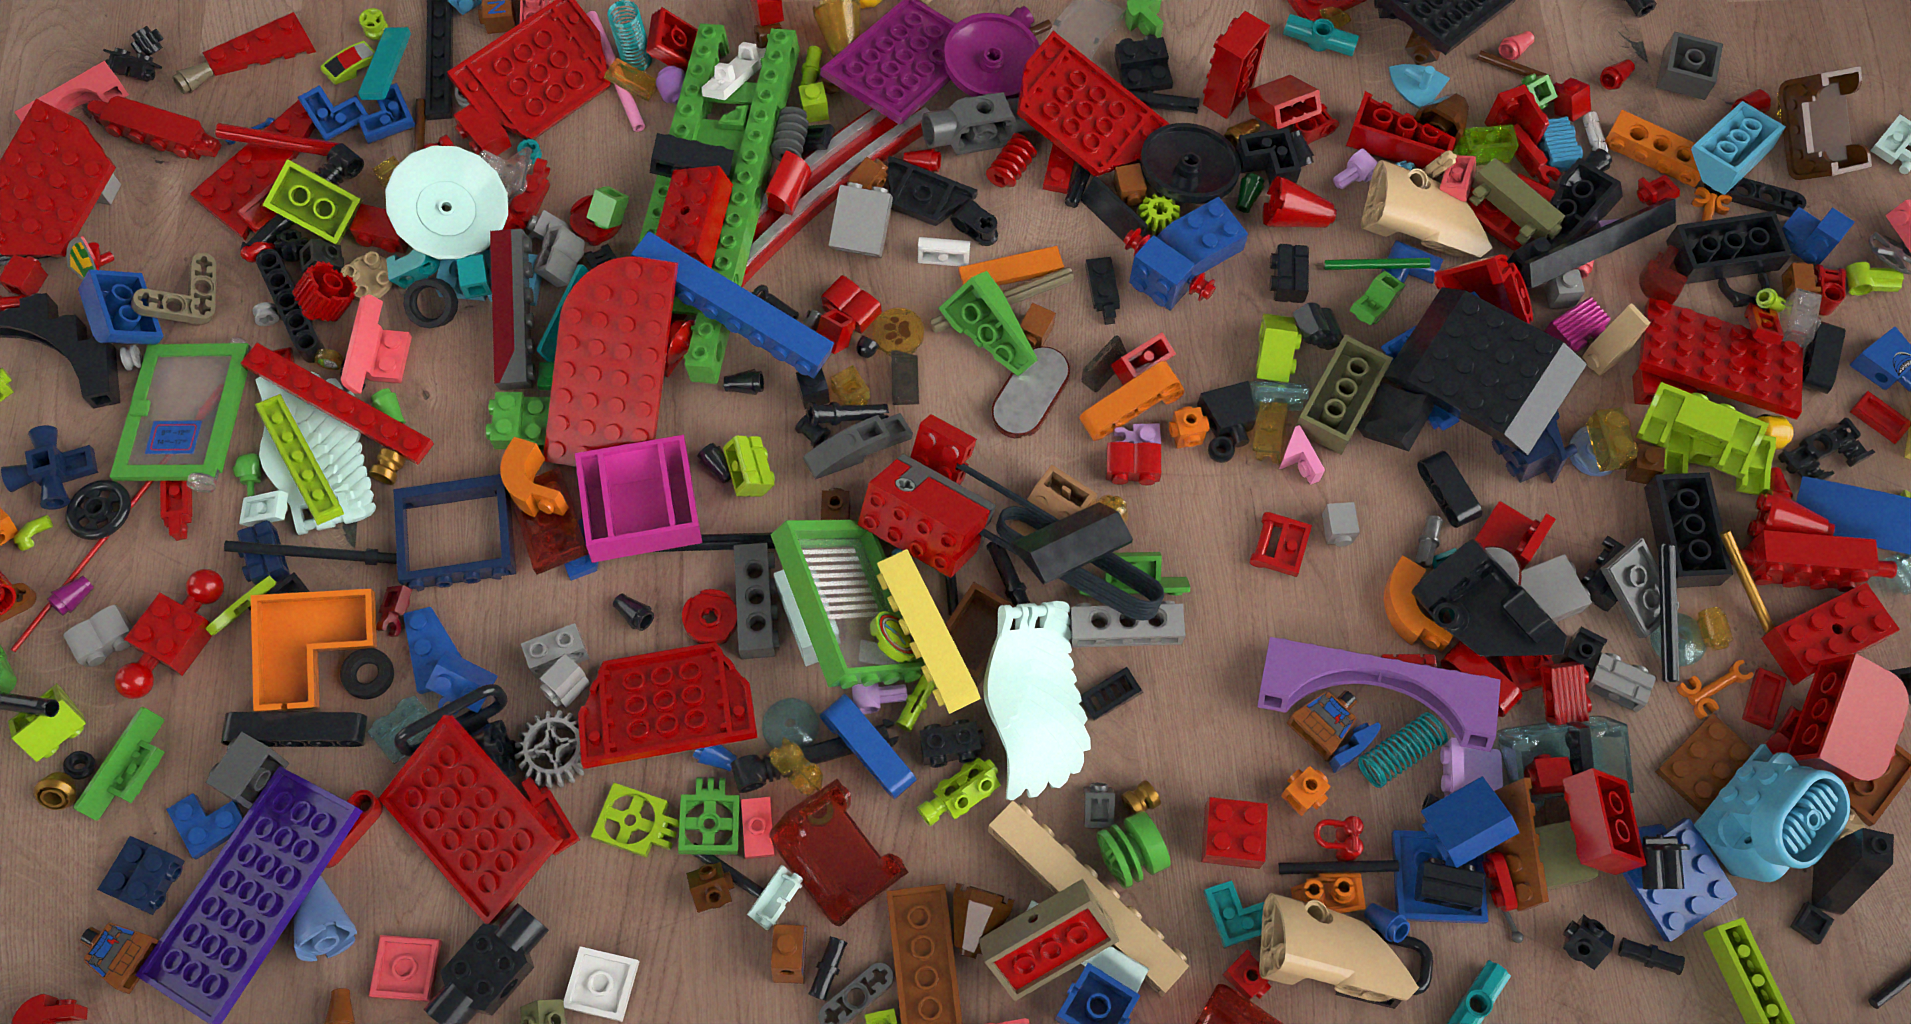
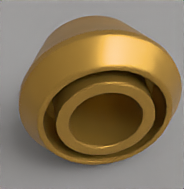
[33,772,76,810]

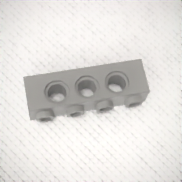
[1069,601,1186,648]

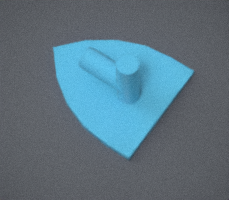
[1389,64,1450,109]

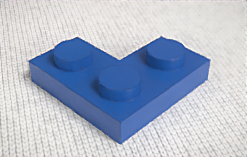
[166,793,244,860]

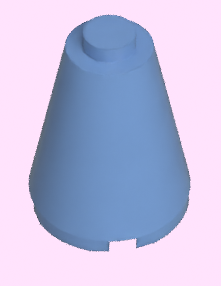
[293,876,357,961]

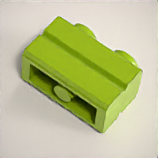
[723,435,775,497]

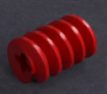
[986,133,1037,188]

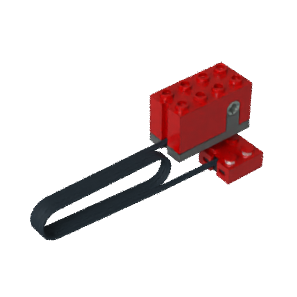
[857,414,1165,621]

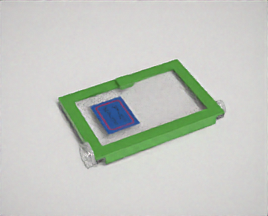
[110,337,251,493]

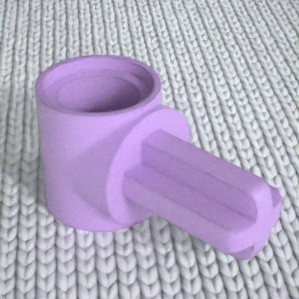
[1333,148,1378,189]
[852,683,907,714]

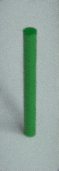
[1325,258,1431,270]

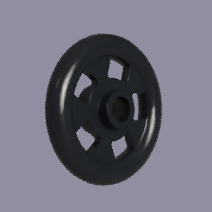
[66,480,131,540]

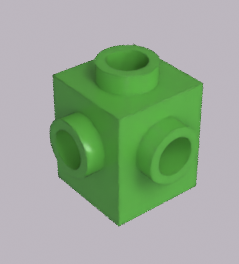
[1514,73,1558,109]

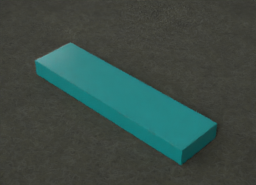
[358,27,411,100]

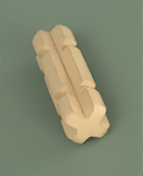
[1422,150,1457,179]

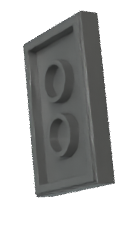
[1600,538,1680,638]

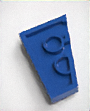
[403,607,462,694]

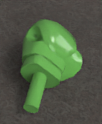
[232,453,262,497]

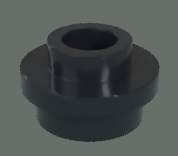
[1208,436,1235,463]
[63,751,95,780]

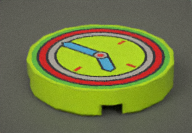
[870,611,915,663]

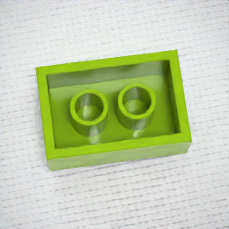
[263,159,363,245]

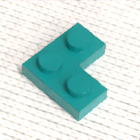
[1203,880,1264,948]

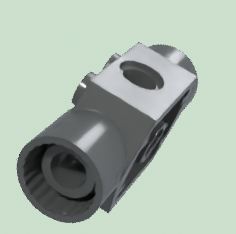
[922,92,1035,155]

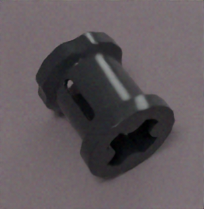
[795,415,831,448]

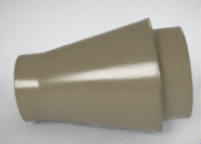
[172,62,213,94]

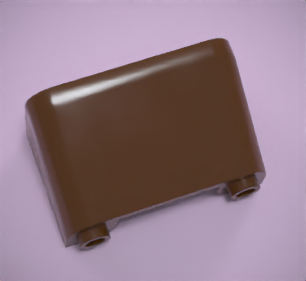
[1779,66,1872,180]

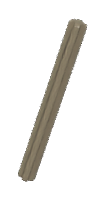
[930,267,1074,333]

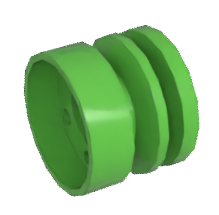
[1097,810,1171,889]

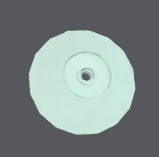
[385,146,508,260]

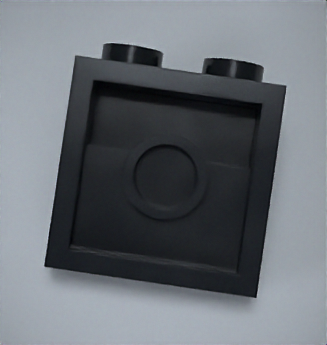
[1114,35,1173,92]

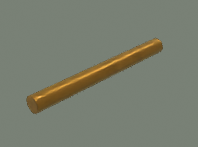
[1719,530,1775,633]

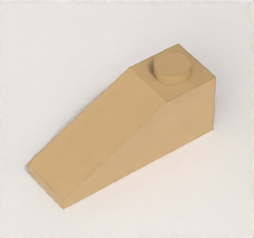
[1582,304,1651,376]

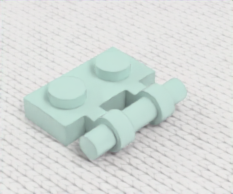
[1870,115,1911,174]

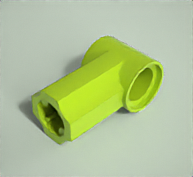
[1845,262,1904,296]

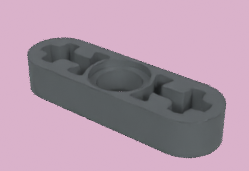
[818,963,893,1024]

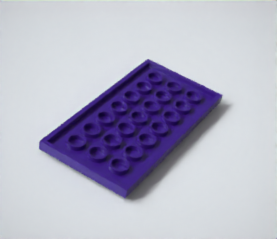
[135,766,363,1024]

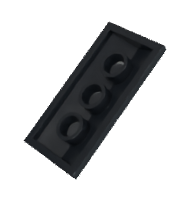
[1010,502,1133,585]

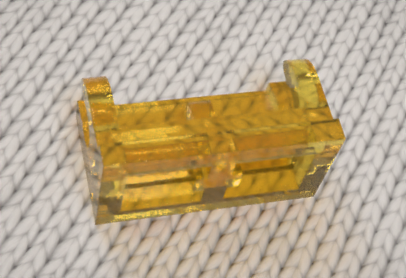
[1253,401,1288,464]

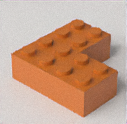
[251,589,377,712]

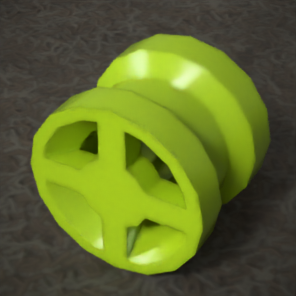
[359,8,389,40]

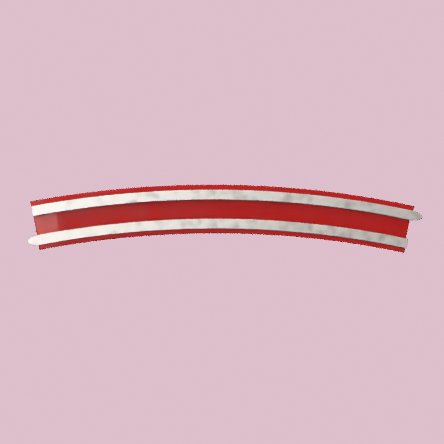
[664,107,930,378]

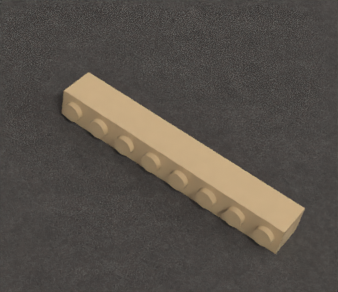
[988,800,1189,997]

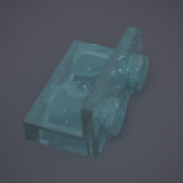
[1251,381,1309,411]
[367,695,437,765]

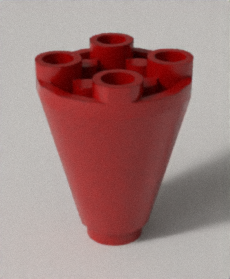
[1747,490,1835,539]

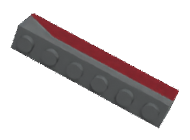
[490,229,536,390]

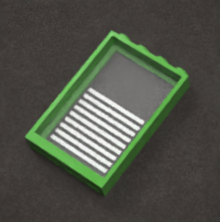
[771,520,925,689]

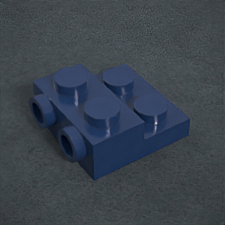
[97,836,185,915]

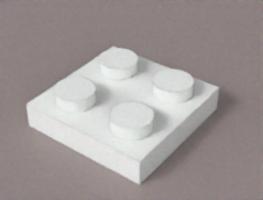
[564,947,639,1022]

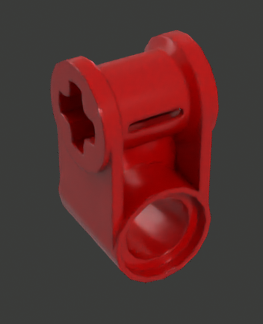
[1290,104,1339,144]
[1811,264,1846,316]

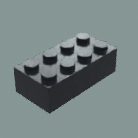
[1666,211,1793,285]
[1644,472,1733,588]

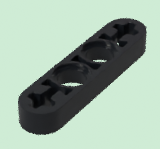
[1704,178,1806,217]

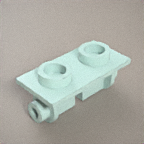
[747,865,803,931]

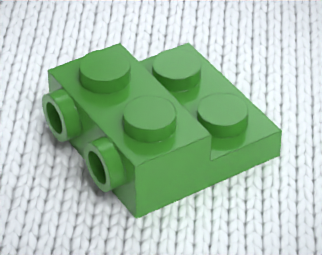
[486,392,550,450]

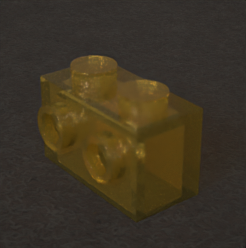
[1586,407,1638,472]

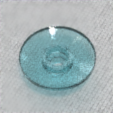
[1650,613,1707,666]
[762,698,819,750]

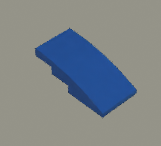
[1796,476,1911,555]

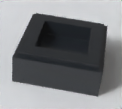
[1790,902,1835,945]

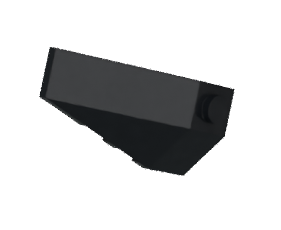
[1547,158,1623,248]

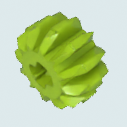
[1137,193,1181,236]

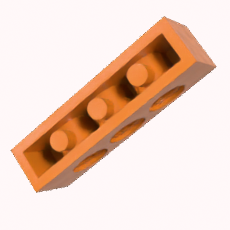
[1604,110,1701,188]

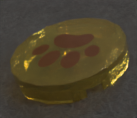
[873,308,924,357]

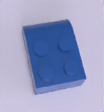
[1157,197,1248,276]
[78,269,164,345]

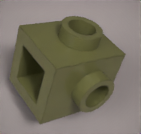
[520,999,567,1024]

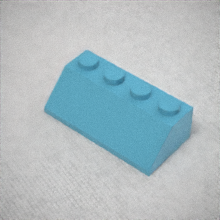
[1691,101,1786,195]

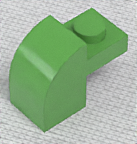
[1125,0,1164,38]
[1349,271,1406,326]

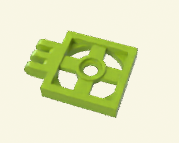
[591,782,680,858]

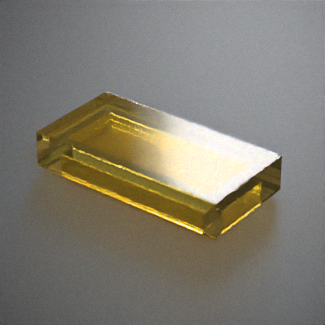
[604,58,658,102]

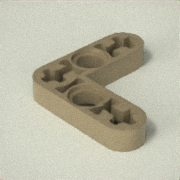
[131,253,217,324]

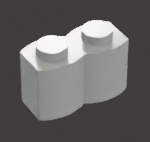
[534,225,585,287]
[63,604,133,667]
[539,653,590,709]

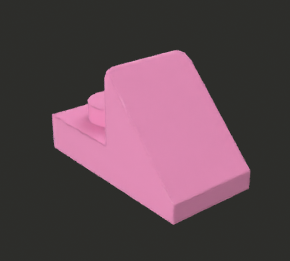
[1279,425,1325,485]

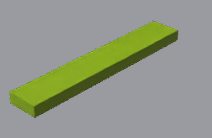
[255,394,344,525]

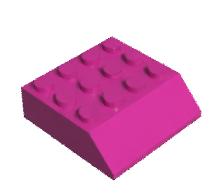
[575,435,702,563]

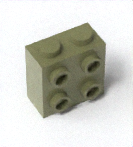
[1535,821,1599,891]

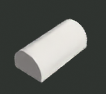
[918,237,971,266]

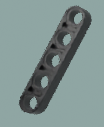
[256,249,325,363]
[221,712,367,747]

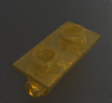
[768,737,823,796]

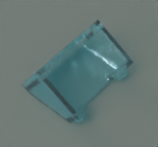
[1497,716,1634,812]

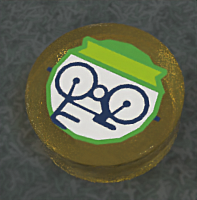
[314,349,344,370]

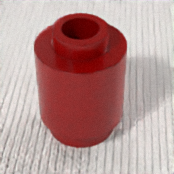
[1731,89,1771,113]

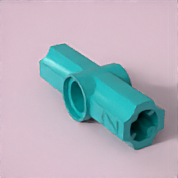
[1283,14,1360,57]
[1446,960,1511,1024]

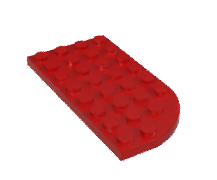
[543,256,678,467]

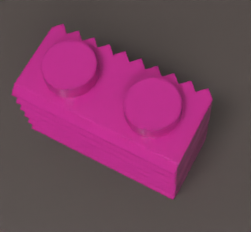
[1544,297,1611,353]

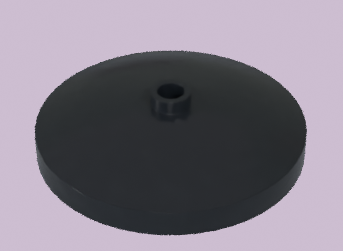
[1140,123,1241,204]

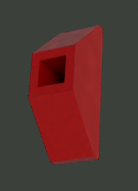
[750,0,784,26]

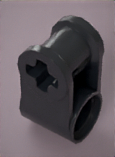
[950,199,998,246]

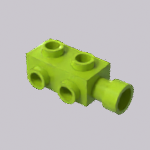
[917,758,1001,826]

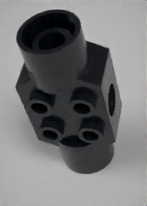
[424,903,549,1024]

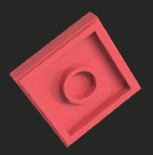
[369,935,442,1002]

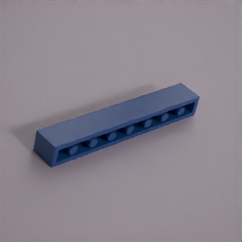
[631,231,834,379]

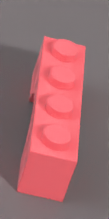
[15,61,129,122]

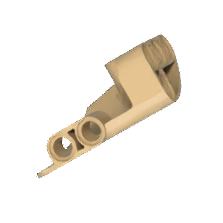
[1361,160,1492,258]
[1259,893,1419,1002]

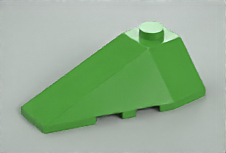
[939,271,1038,376]

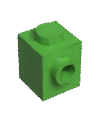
[586,186,630,229]

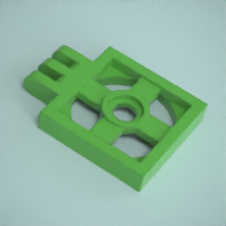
[678,777,740,855]

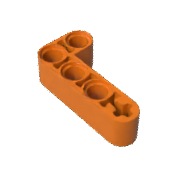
[1079,361,1185,441]

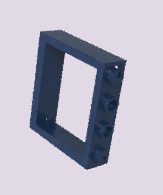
[393,474,516,592]

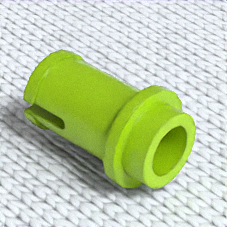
[1756,288,1786,313]

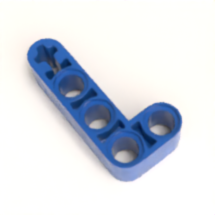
[819,694,917,799]

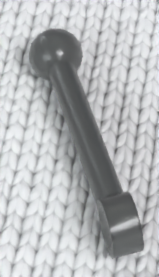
[1489,885,1524,943]

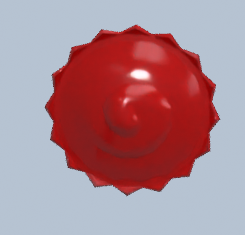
[666,320,695,367]

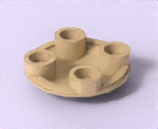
[341,251,393,300]

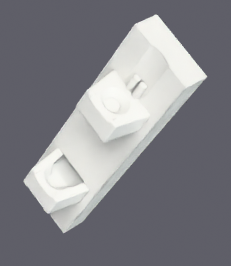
[702,42,766,100]

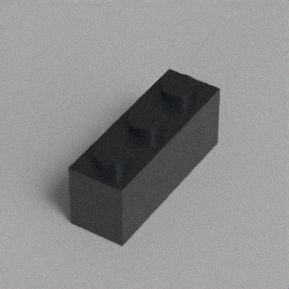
[650,133,734,178]

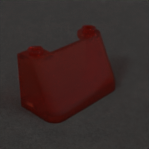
[769,779,909,927]

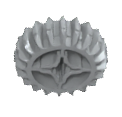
[515,710,584,788]

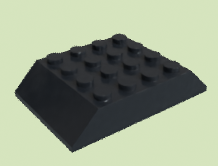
[1384,287,1587,457]

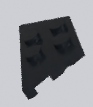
[888,155,978,226]

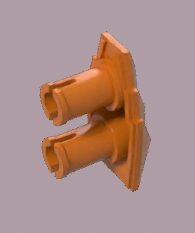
[1291,873,1366,914]

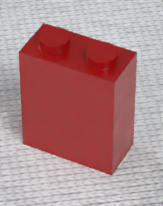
[1246,75,1322,129]

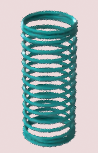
[607,0,652,72]
[1358,712,1448,788]

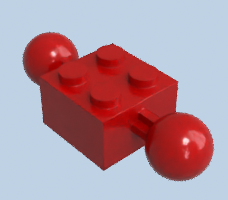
[114,569,224,699]

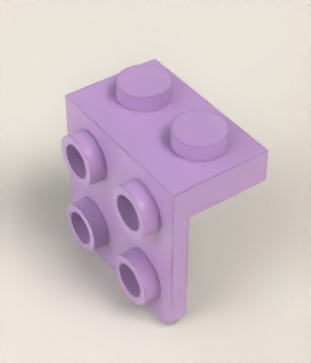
[1440,737,1503,797]

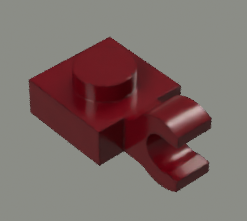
[376,585,412,637]

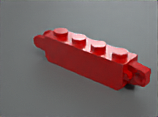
[87,96,222,160]

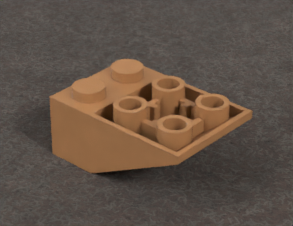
[1010,464,1097,536]

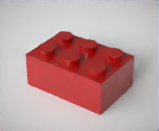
[1563,768,1646,875]

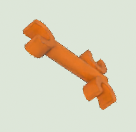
[1691,187,1732,221]
[1676,660,1754,720]

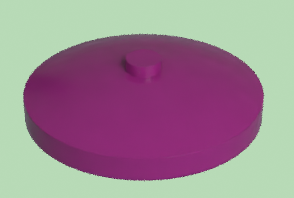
[943,13,1040,99]

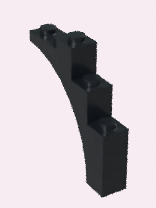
[0,293,121,409]

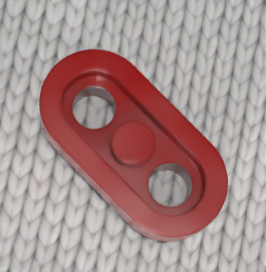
[1482,851,1518,912]

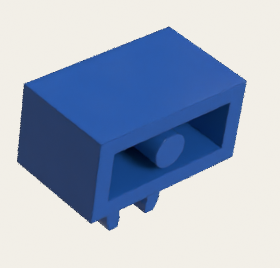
[425,650,498,715]

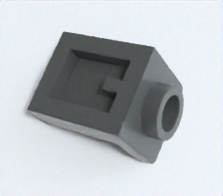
[1083,782,1115,828]

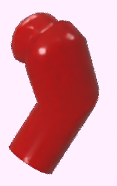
[240,242,281,263]

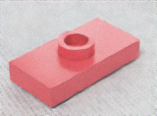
[741,797,775,859]

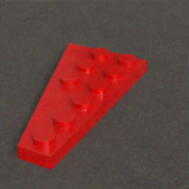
[190,100,316,241]

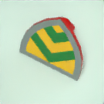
[67,236,114,280]

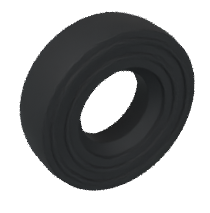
[340,648,394,699]

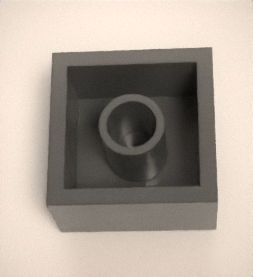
[1656,31,1723,100]
[205,732,289,810]

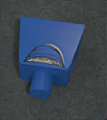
[1850,326,1911,392]

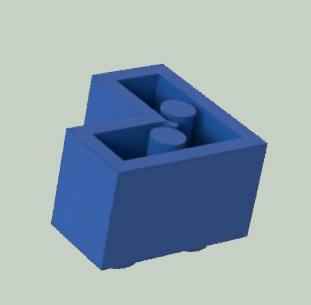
[1782,207,1855,267]

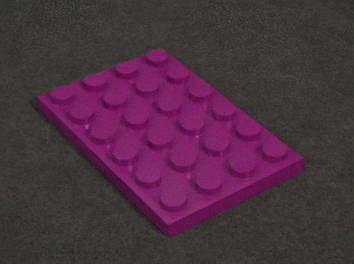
[820,0,957,125]

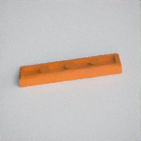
[958,246,1064,286]

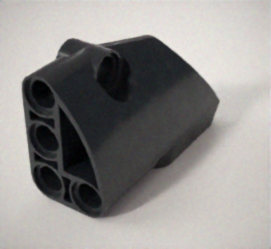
[1411,539,1567,656]

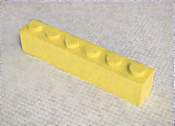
[876,549,981,714]

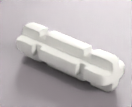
[1582,111,1608,152]

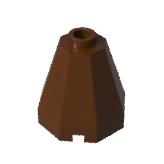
[1414,93,1469,151]
[953,883,1015,959]

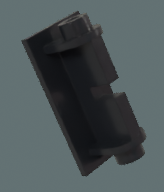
[103,47,162,82]

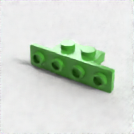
[1079,552,1191,597]
[73,707,165,821]

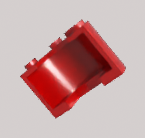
[1434,254,1533,325]

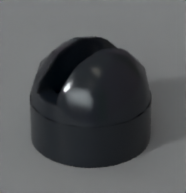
[856,335,879,358]

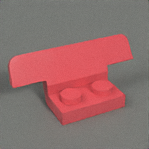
[341,295,412,394]

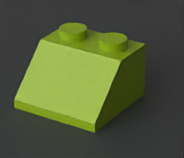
[8,683,86,762]

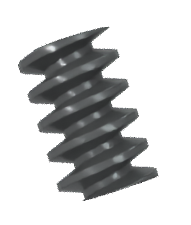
[770,106,809,161]

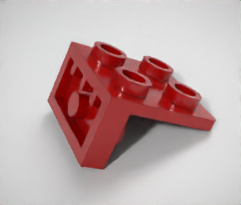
[1484,84,1549,146]
[1475,501,1556,572]

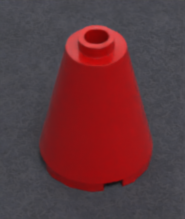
[1262,176,1337,228]

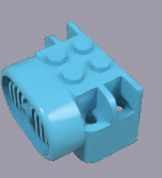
[1694,744,1850,882]

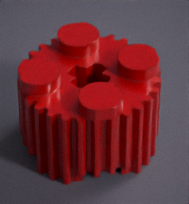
[292,261,357,322]

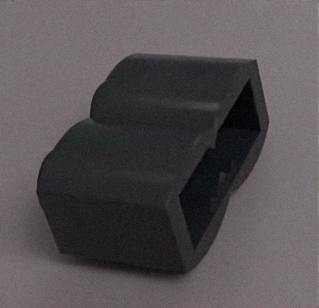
[1293,302,1344,350]

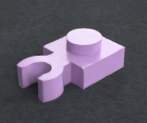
[1114,423,1161,444]

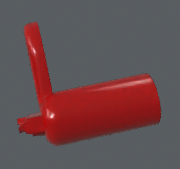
[1313,816,1364,861]

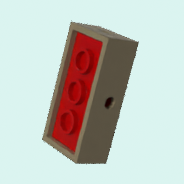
[979,879,1119,1001]

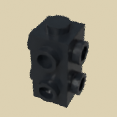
[919,719,985,768]

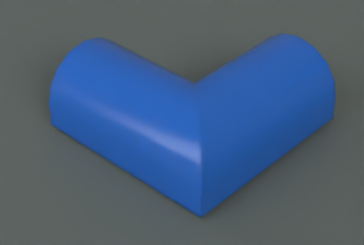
[357,83,415,144]
[298,85,368,141]
[1380,240,1444,284]

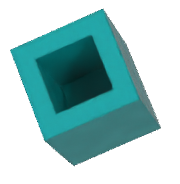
[456,254,492,299]

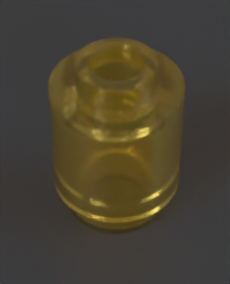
[1697,607,1734,651]

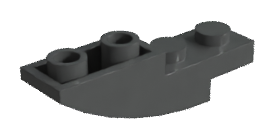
[803,413,913,480]

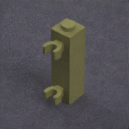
[1469,158,1565,245]

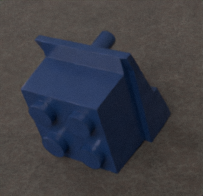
[1492,411,1578,483]

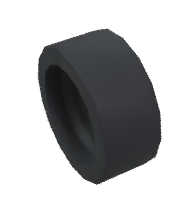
[403,278,458,329]

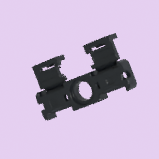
[1778,418,1875,480]

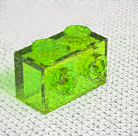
[1456,125,1519,166]

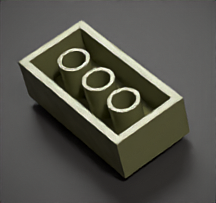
[1295,335,1393,455]

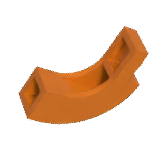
[500,437,569,517]
[1384,555,1453,652]

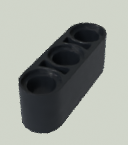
[1802,320,1846,394]
[1417,450,1482,528]

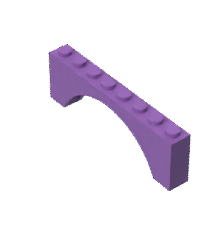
[1257,637,1501,752]

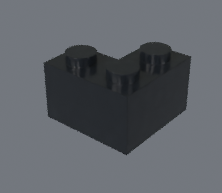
[1236,128,1301,185]

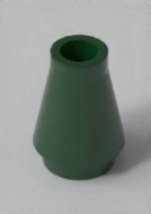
[1235,173,1265,213]

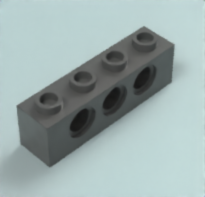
[734,543,780,659]

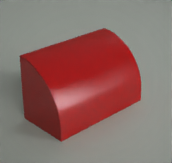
[766,150,812,216]

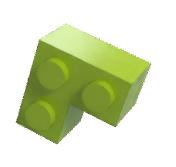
[1255,313,1302,383]

